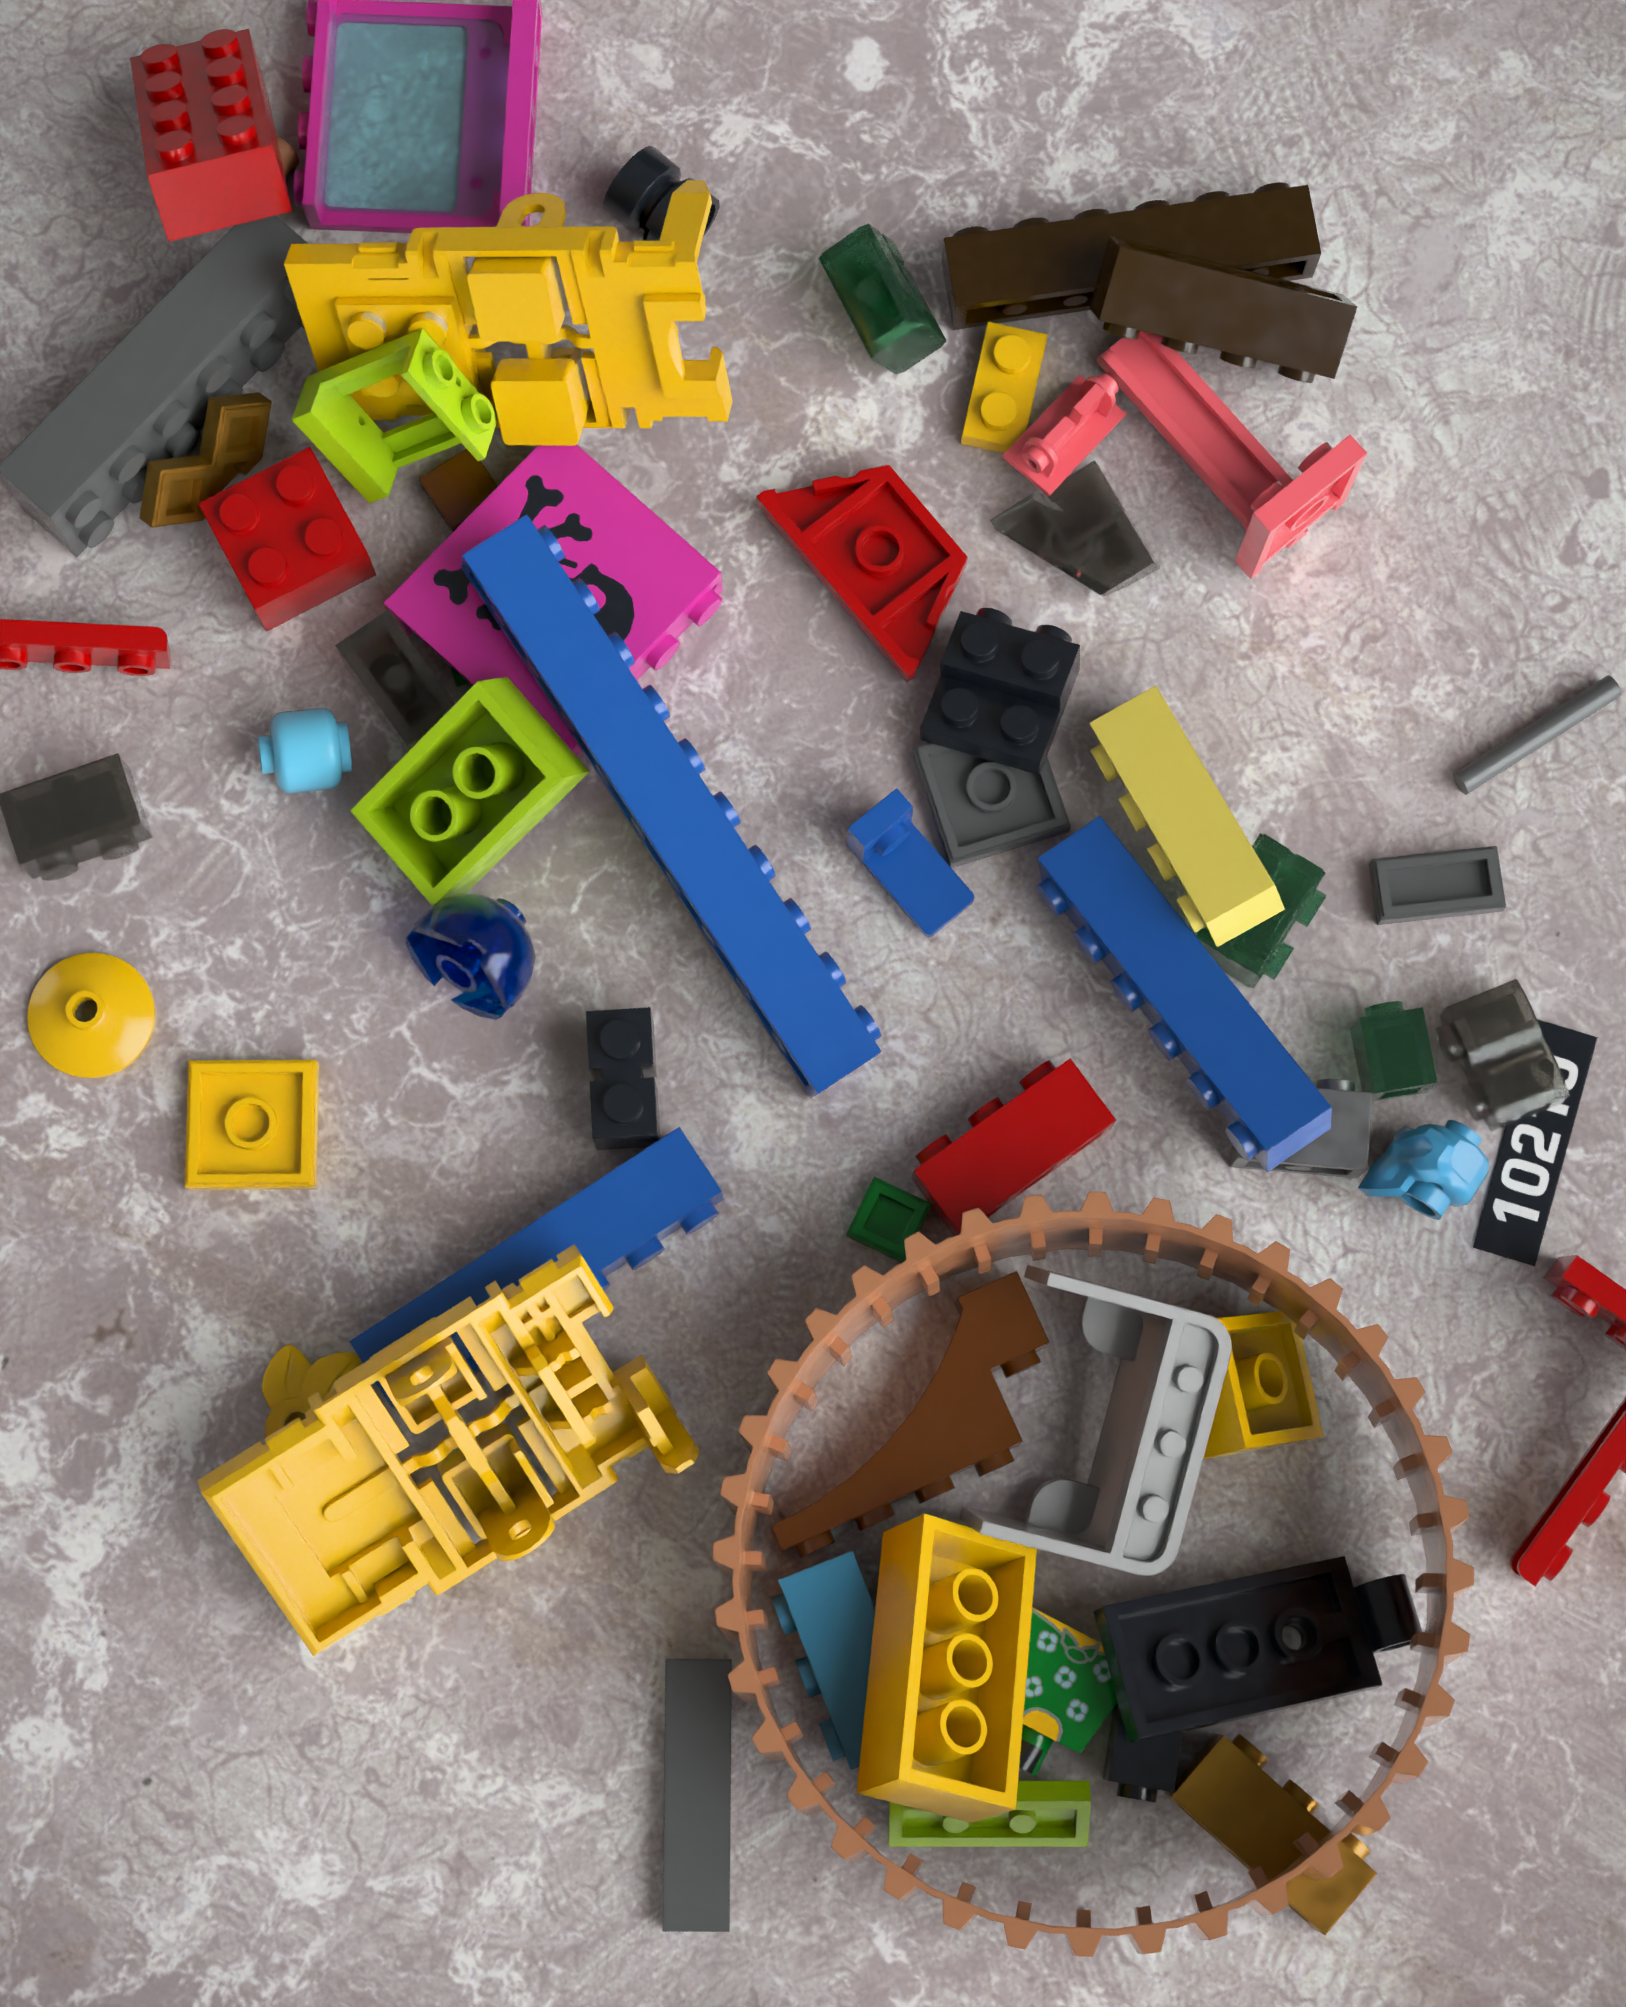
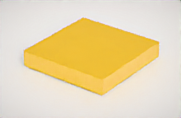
[185,1060,319,1190]

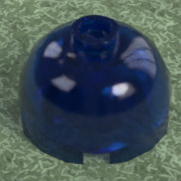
[406,893,536,1020]

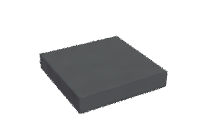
[912,742,1071,868]

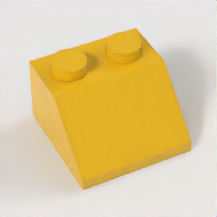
[1203,1311,1324,1460]

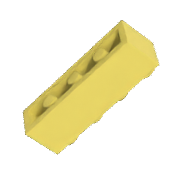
[1089,685,1285,947]

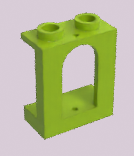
[291,328,498,504]

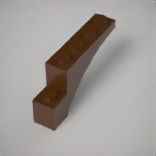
[771,1271,1050,1558]

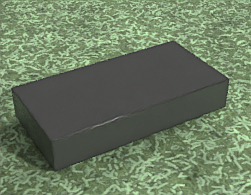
[1369,846,1506,925]

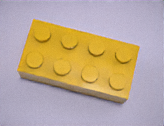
[856,1513,1037,1823]

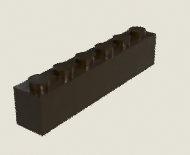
[941,182,1322,330]

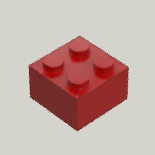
[198,447,376,632]

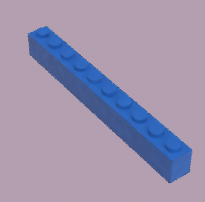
[461,515,882,1098]

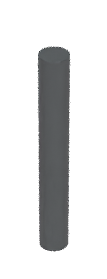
[1453,675,1622,795]

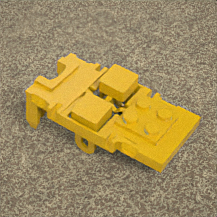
[284,180,732,446]
[197,1244,700,1656]

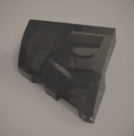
[990,460,1160,597]

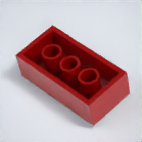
[130,29,292,242]

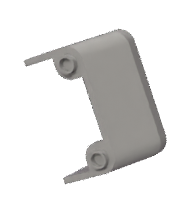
[959,1265,1232,1576]

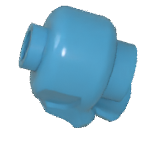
[1358,1120,1489,1220]

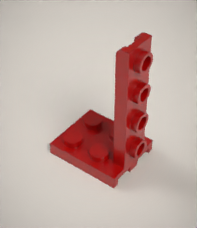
[0,619,171,676]
[1510,1255,1626,1587]

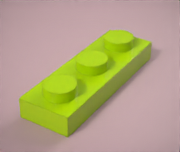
[888,1780,1091,1847]

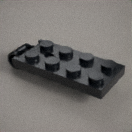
[1093,1556,1423,1744]

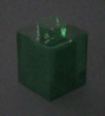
[1350,1001,1438,1102]

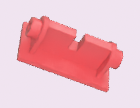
[1002,373,1127,497]

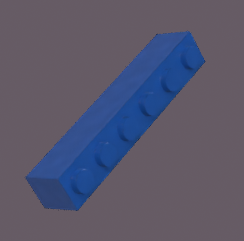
[1036,816,1332,1172]
[349,1127,724,1411]

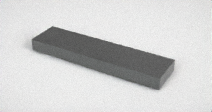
[662,1659,732,1932]

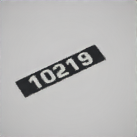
[1473,1019,1598,1267]

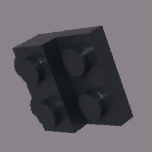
[920,608,1080,775]

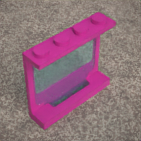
[294,0,543,233]

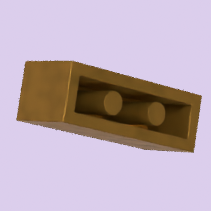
[1165,1734,1378,1935]

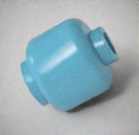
[258,708,352,793]

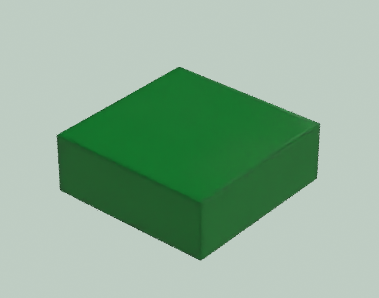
[846,1176,932,1263]

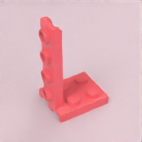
[1096,331,1367,579]

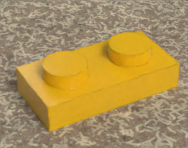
[961,322,1048,453]

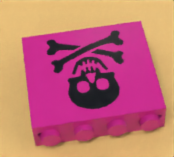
[383,445,723,756]

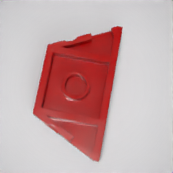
[756,465,968,683]

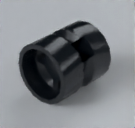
[603,145,720,241]

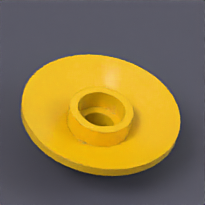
[27,953,156,1079]

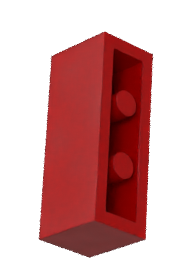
[911,1058,1117,1236]

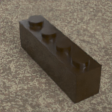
[1089,235,1357,383]

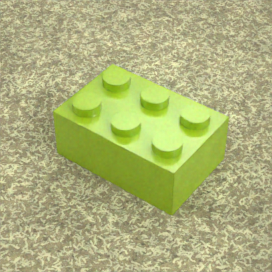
[350,677,590,906]

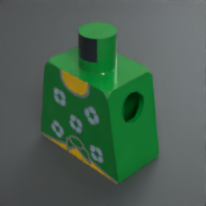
[1019,1607,1118,1777]

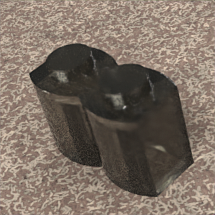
[1435,979,1570,1132]

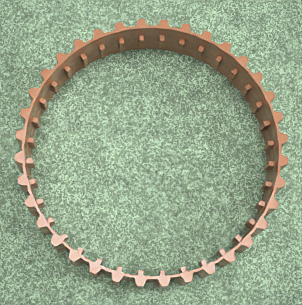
[713,1191,1474,1957]

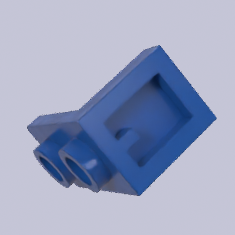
[847,788,974,938]

